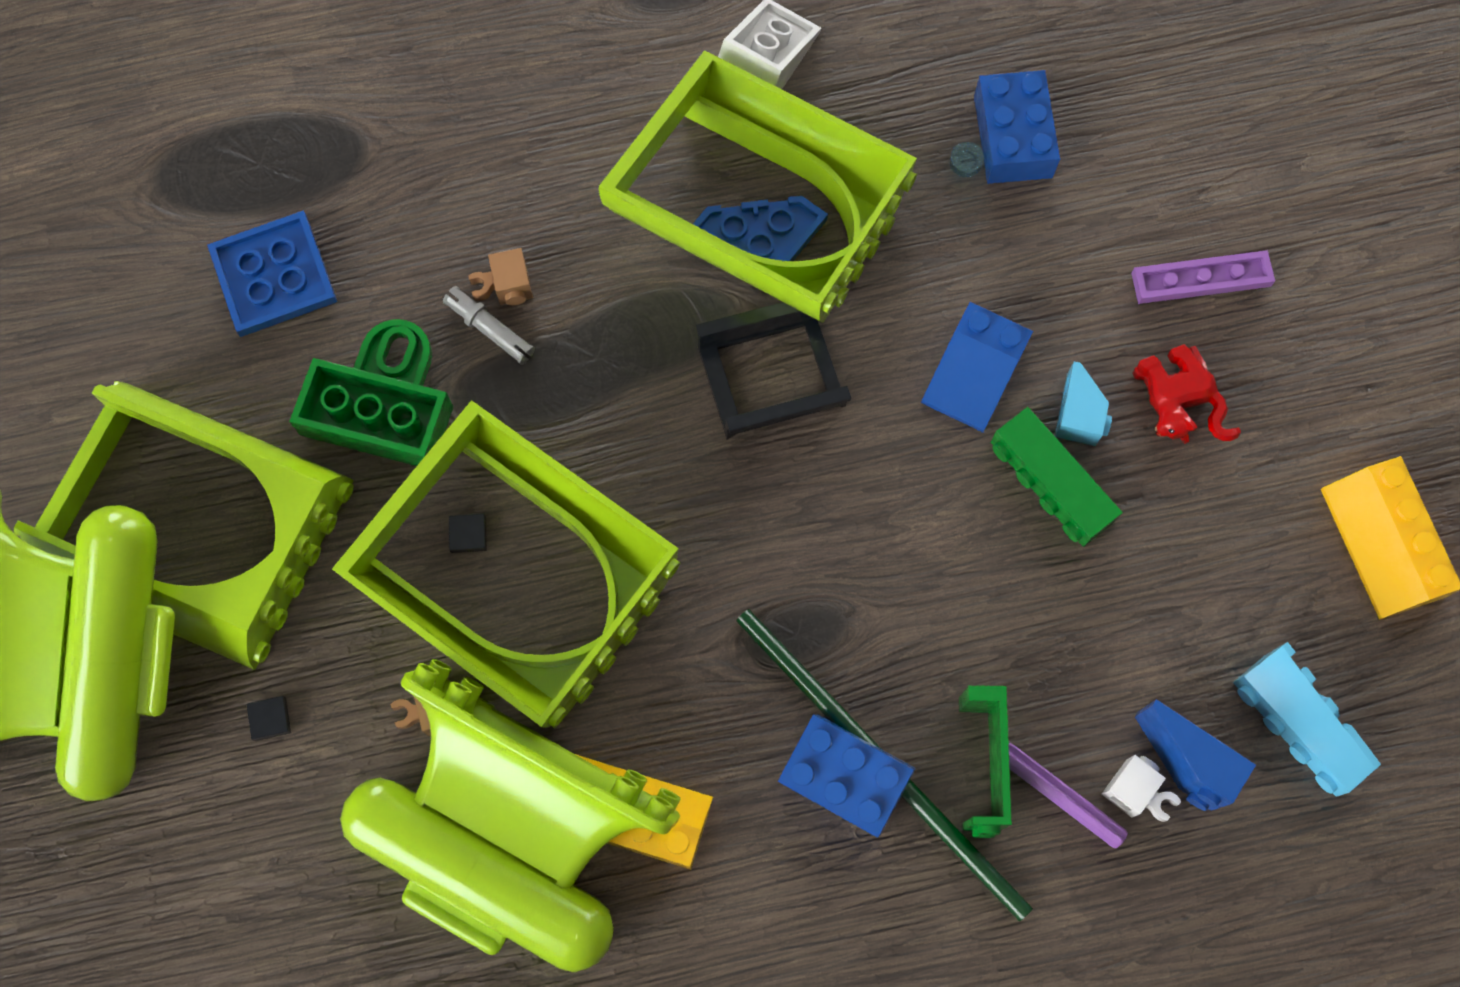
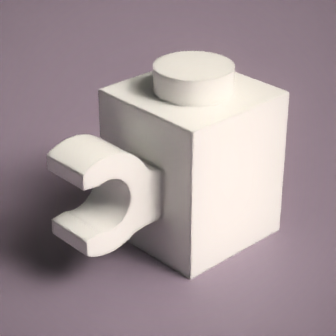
[1101,755,1181,822]

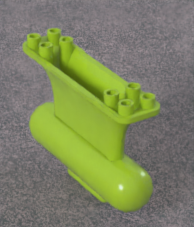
[0,490,175,801]
[340,659,681,972]

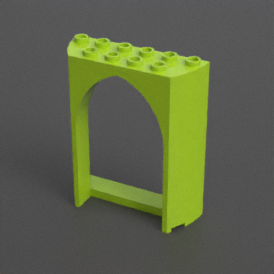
[599,50,917,323]
[14,381,354,670]
[332,400,681,728]

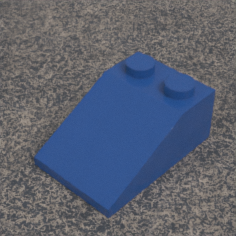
[921,302,1033,432]
[1135,699,1256,811]

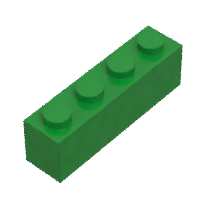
[991,407,1123,547]

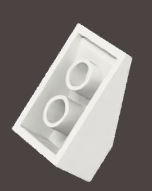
[718,0,821,89]

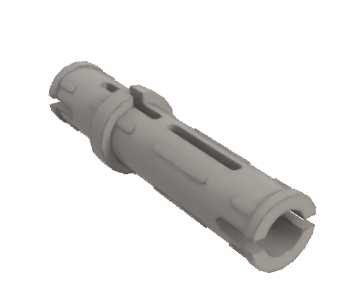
[443,286,535,365]

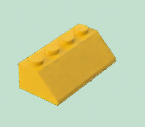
[1321,456,1460,620]
[575,754,713,870]

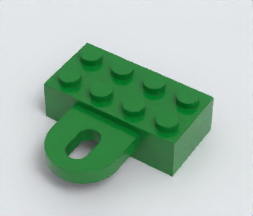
[289,319,454,466]

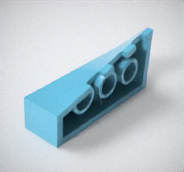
[1233,642,1381,797]

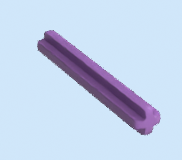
[1009,743,1128,848]

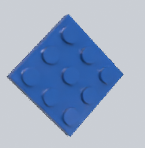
[207,210,338,337]

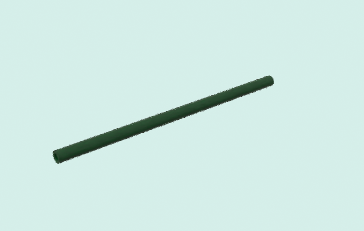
[736,609,1033,922]

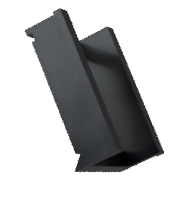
[696,302,851,440]

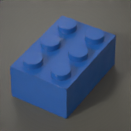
[974,70,1060,184]
[778,714,916,838]

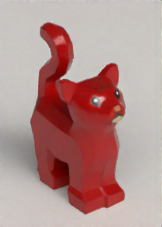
[1132,344,1241,444]

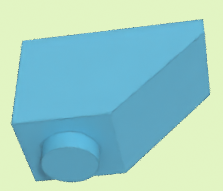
[1055,361,1112,446]

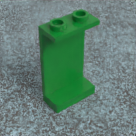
[959,686,1012,838]

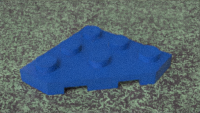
[693,196,828,261]

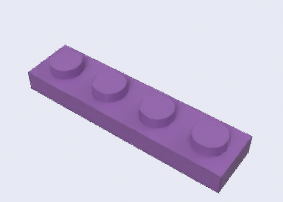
[1131,250,1275,304]

